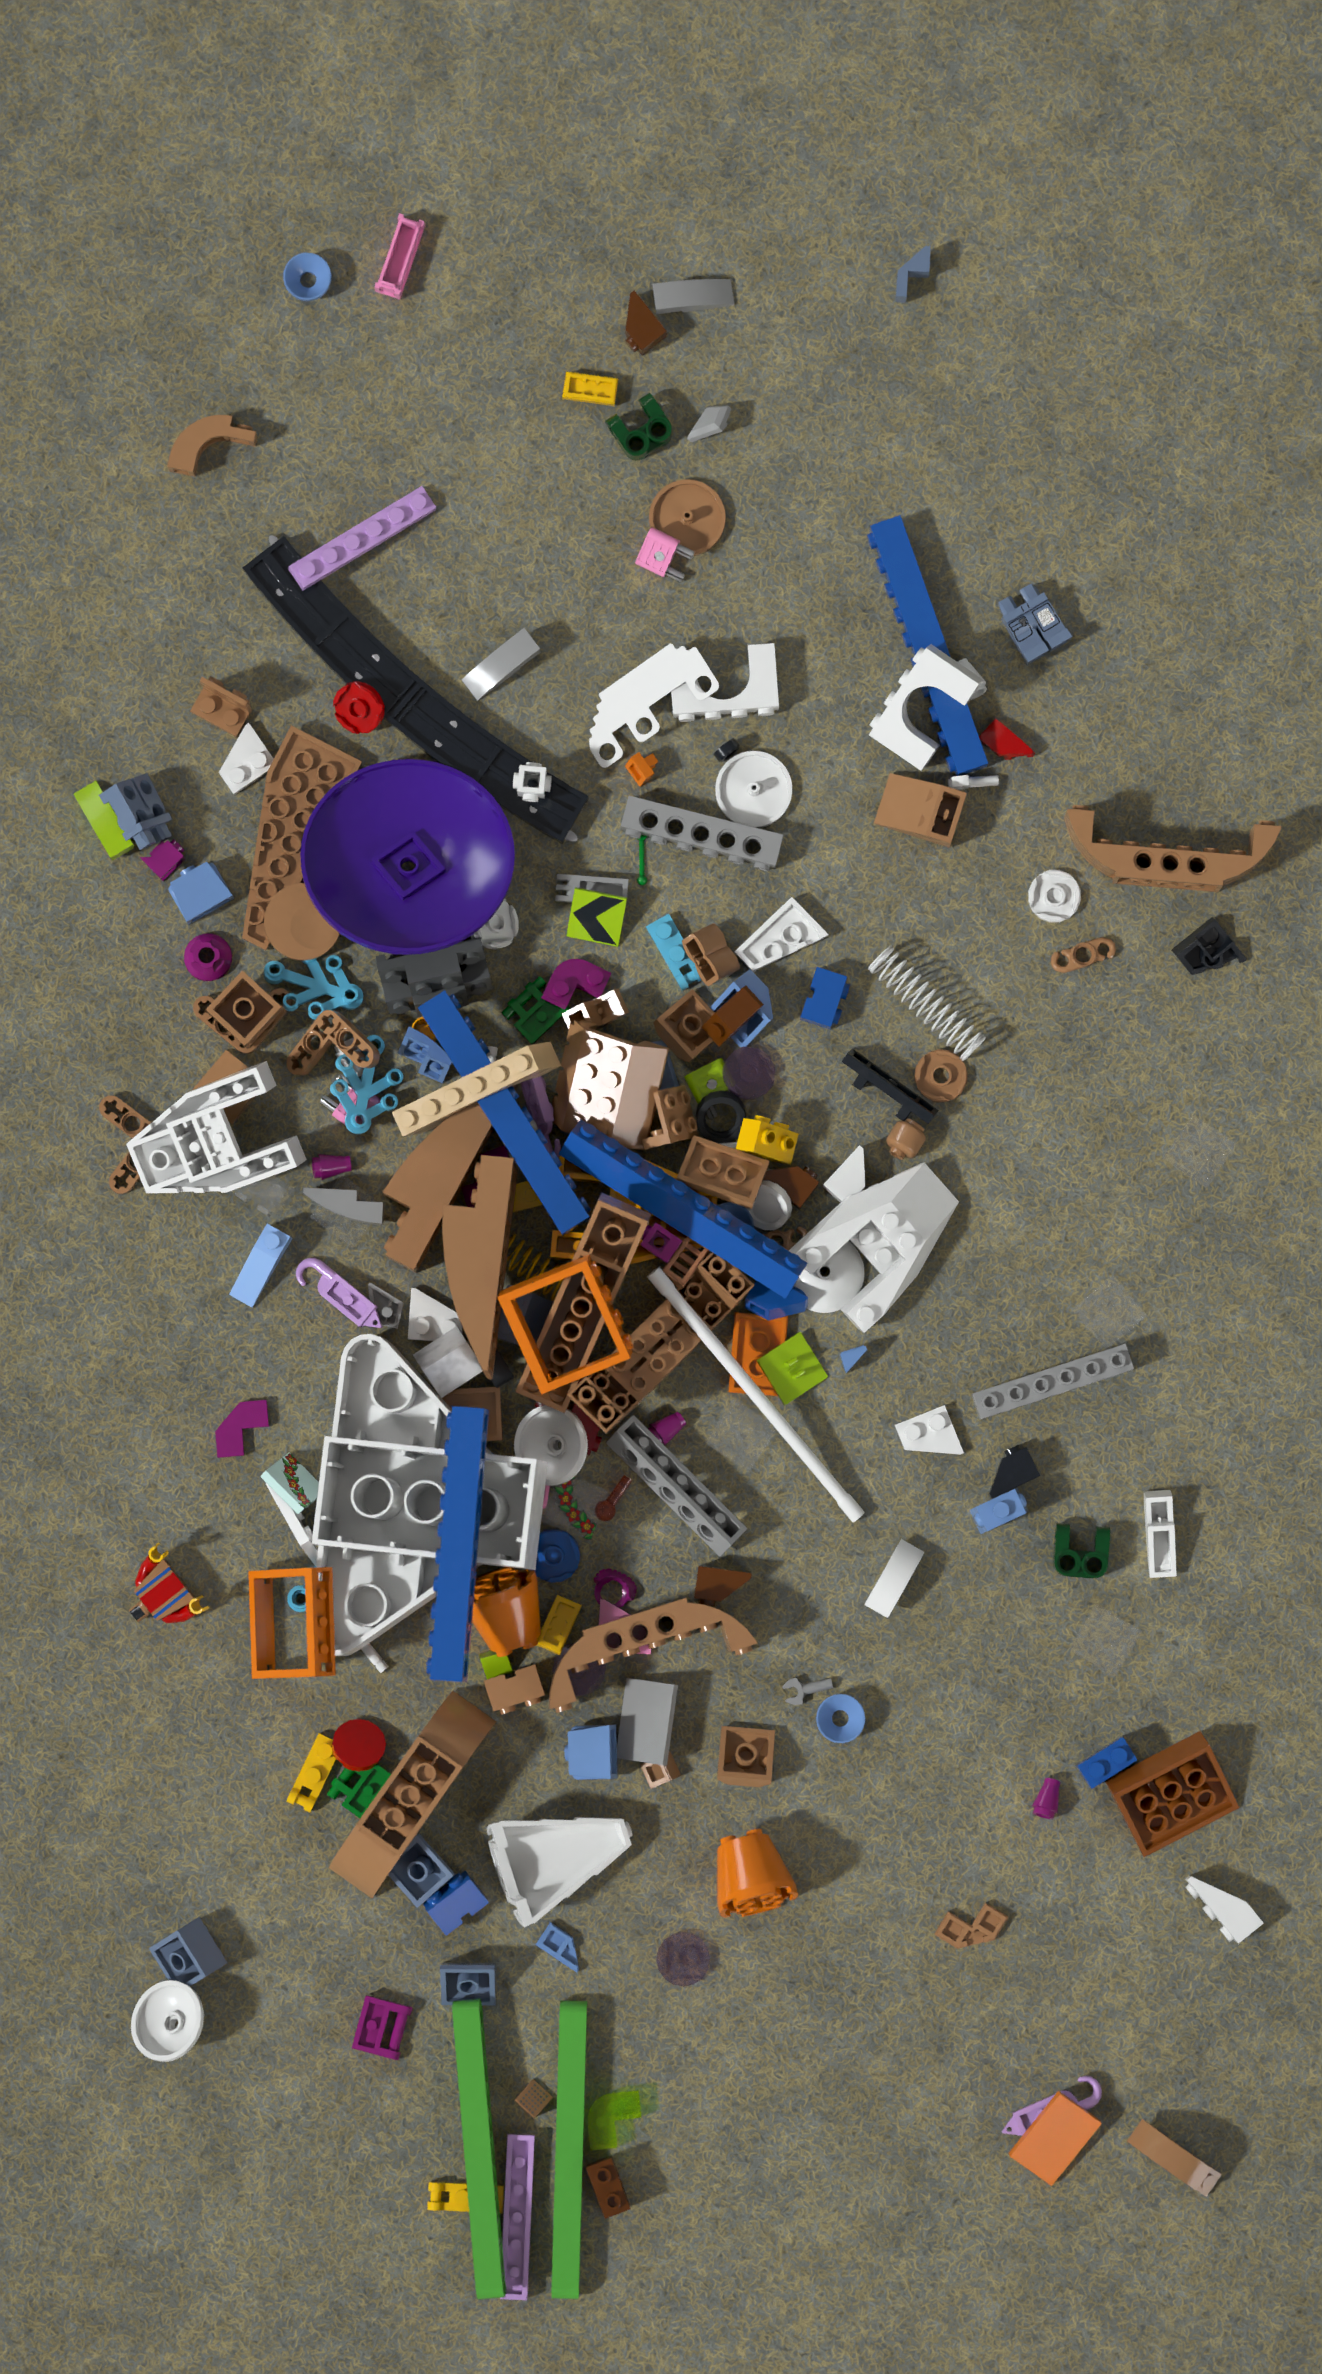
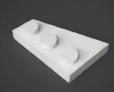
[734,897,829,972]
[266,1483,318,1566]

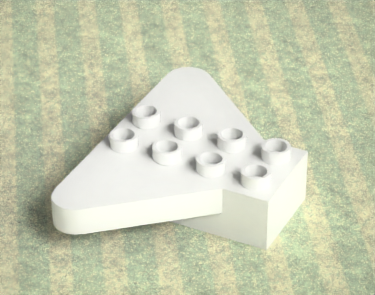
[312,1334,548,1657]

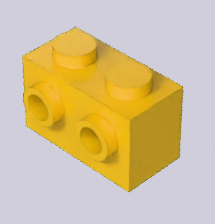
[736,1115,799,1165]

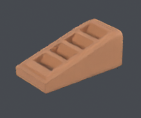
[662,1236,710,1290]

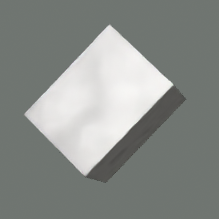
[413,1326,483,1398]

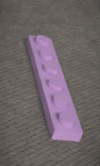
[288,486,436,591]
[500,2134,535,2300]

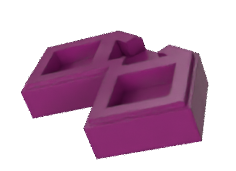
[215,1400,269,1458]

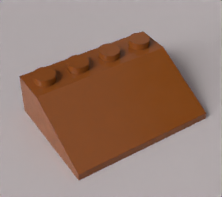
[1105,1731,1239,1857]

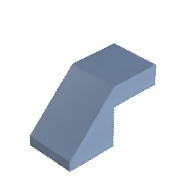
[895,246,931,303]

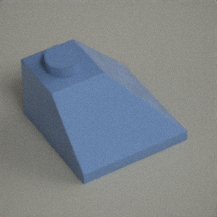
[710,969,773,1050]

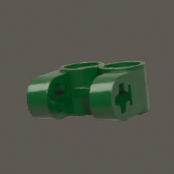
[605,393,672,461]
[1053,1523,1110,1579]

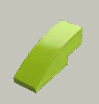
[74,781,135,861]

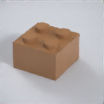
[206,971,283,1049]

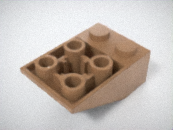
[874,773,967,848]

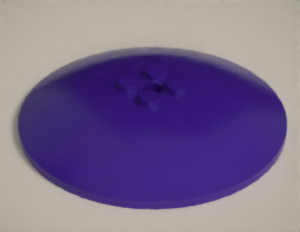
[300,759,515,955]

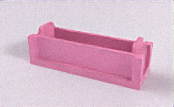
[374,213,425,299]

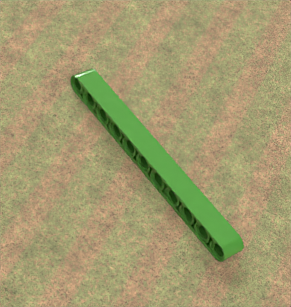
[452,1998,506,2300]
[552,2000,587,2299]

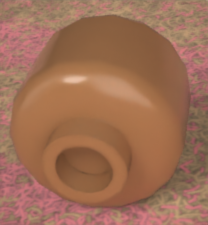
[886,1119,926,1160]

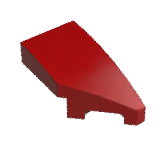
[979,718,1035,760]

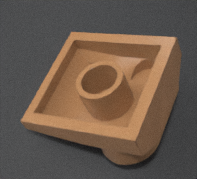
[653,989,714,1062]
[717,1726,775,1787]

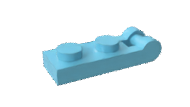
[646,914,702,991]

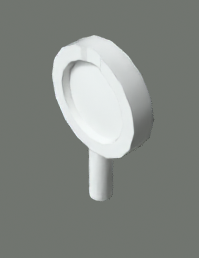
[745,1181,792,1230]

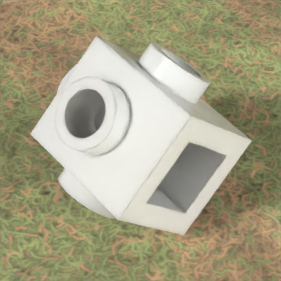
[513,762,552,802]

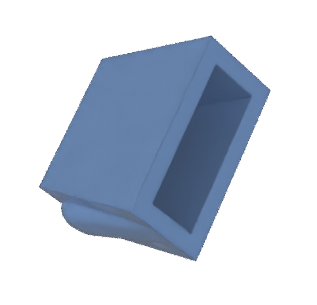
[168,862,235,925]
[970,1488,1029,1534]
[564,1725,618,1780]

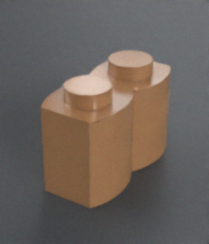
[682,923,740,987]

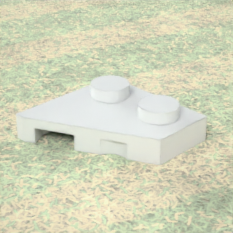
[219,723,274,795]

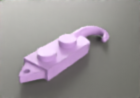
[520,1076,561,1157]
[296,1258,383,1328]
[1002,2076,1102,2136]

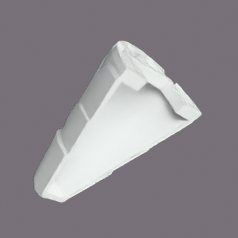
[487,1817,633,1927]

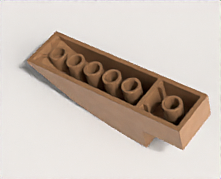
[383,1084,517,1273]
[442,1155,518,1379]
[515,1192,651,1413]

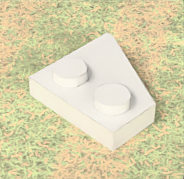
[408,1288,463,1341]
[895,1405,964,1455]

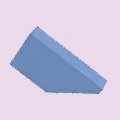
[535,1922,579,1973]

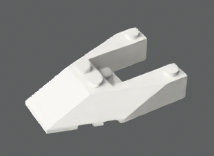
[126,1061,307,1193]
[789,1162,959,1333]

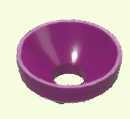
[184,933,232,981]

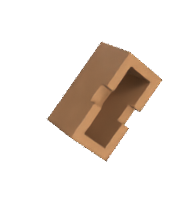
[484,1664,545,1715]

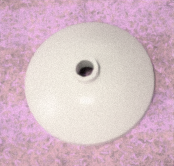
[794,1241,864,1313]
[514,1405,588,1486]
[131,1980,204,2062]

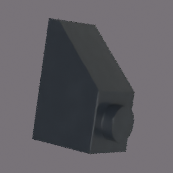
[988,1445,1040,1499]

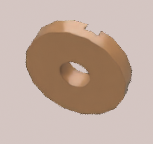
[914,1049,968,1103]

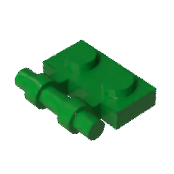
[501,976,571,1045]
[327,1764,391,1818]

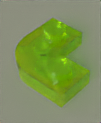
[588,2090,642,2151]

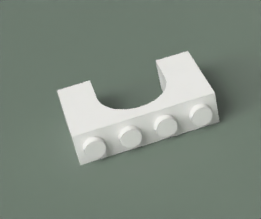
[671,643,779,722]
[869,644,983,771]

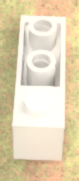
[1185,1876,1263,1944]

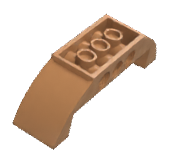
[1064,805,1281,892]
[567,1252,755,1433]
[548,1598,757,1713]
[328,1691,497,1899]

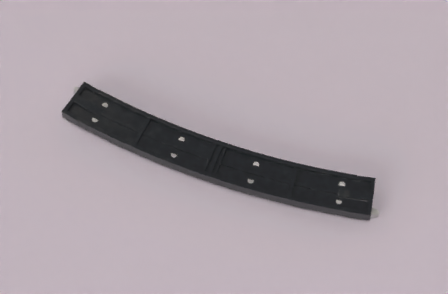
[242,535,589,844]

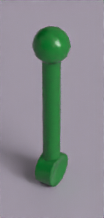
[637,835,647,886]

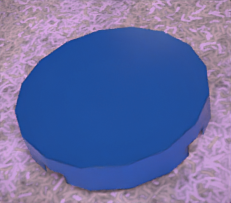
[535,1528,581,1583]

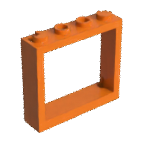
[497,1254,634,1394]
[248,1567,336,1679]

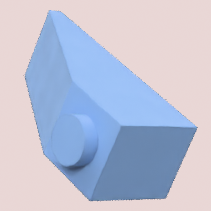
[229,1223,292,1308]

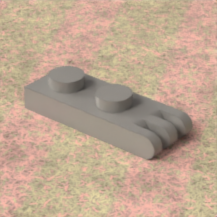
[555,874,629,907]

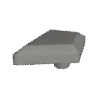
[687,405,732,442]
[368,1283,404,1329]

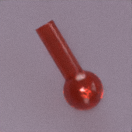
[595,1475,632,1521]

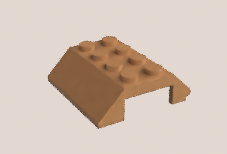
[552,1020,669,1150]

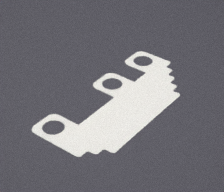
[589,644,719,768]

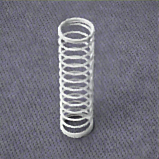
[868,946,986,1061]

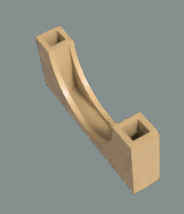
[392,1042,561,1137]

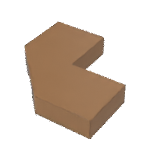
[934,1903,1008,1949]

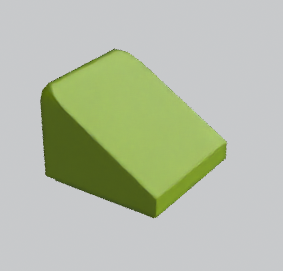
[479,1651,513,1679]

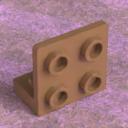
[190,676,252,738]
[642,1085,699,1150]

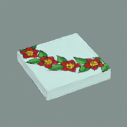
[261,1452,319,1514]

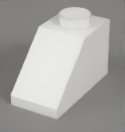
[823,1145,865,1203]

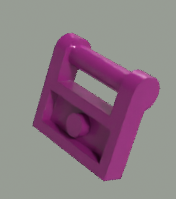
[352,1995,413,2060]

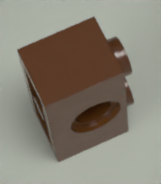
[586,2155,631,2219]

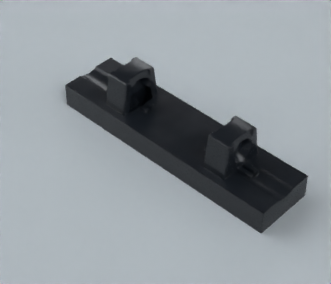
[842,1048,939,1124]

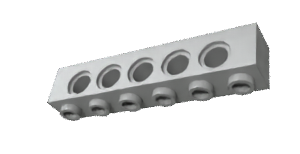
[621,796,783,871]
[971,1344,1134,1420]
[606,1415,747,1557]

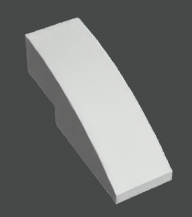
[1143,1490,1177,1578]

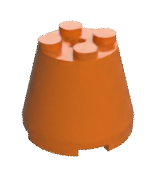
[472,1567,541,1657]
[717,1829,798,1918]

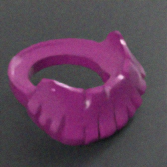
[594,1568,637,1608]

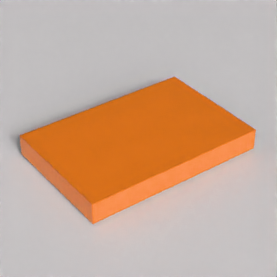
[728,1312,788,1397]
[1009,2090,1102,2186]

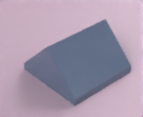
[388,1834,455,1908]
[440,1963,496,2006]

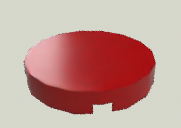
[333,681,384,734]
[332,1719,386,1772]

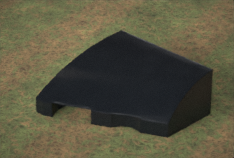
[1171,917,1247,975]

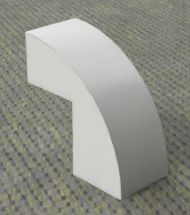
[864,1539,924,1618]

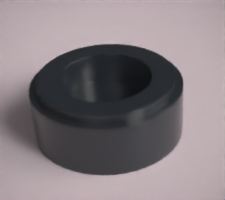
[713,738,740,762]

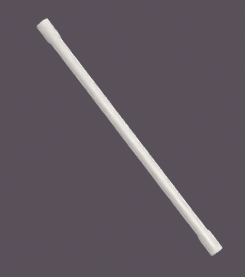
[647,1267,865,1522]

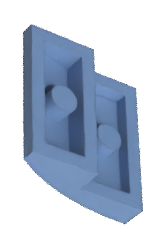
[398,1027,452,1083]

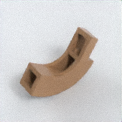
[167,415,258,477]
[1127,2119,1222,2197]

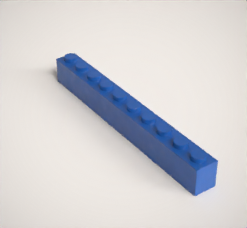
[867,515,988,776]
[418,990,591,1236]
[558,1119,808,1299]
[426,1406,489,1682]

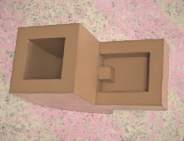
[562,989,629,1030]

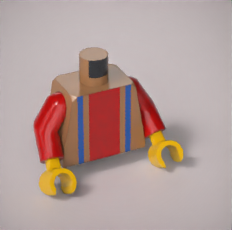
[129,1543,209,1624]

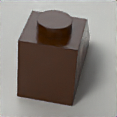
[625,290,667,356]
[701,985,764,1047]
[763,1166,819,1210]
[694,1566,752,1606]

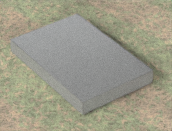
[617,1678,678,1766]

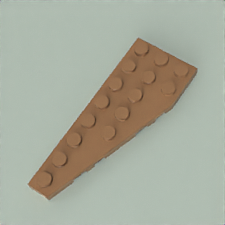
[242,725,362,951]

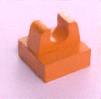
[625,752,659,787]

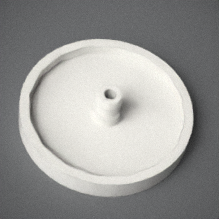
[715,751,792,828]

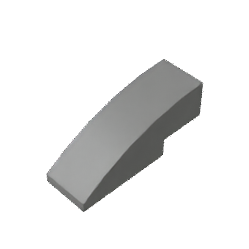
[652,279,735,315]
[462,628,541,701]
[303,1188,385,1226]

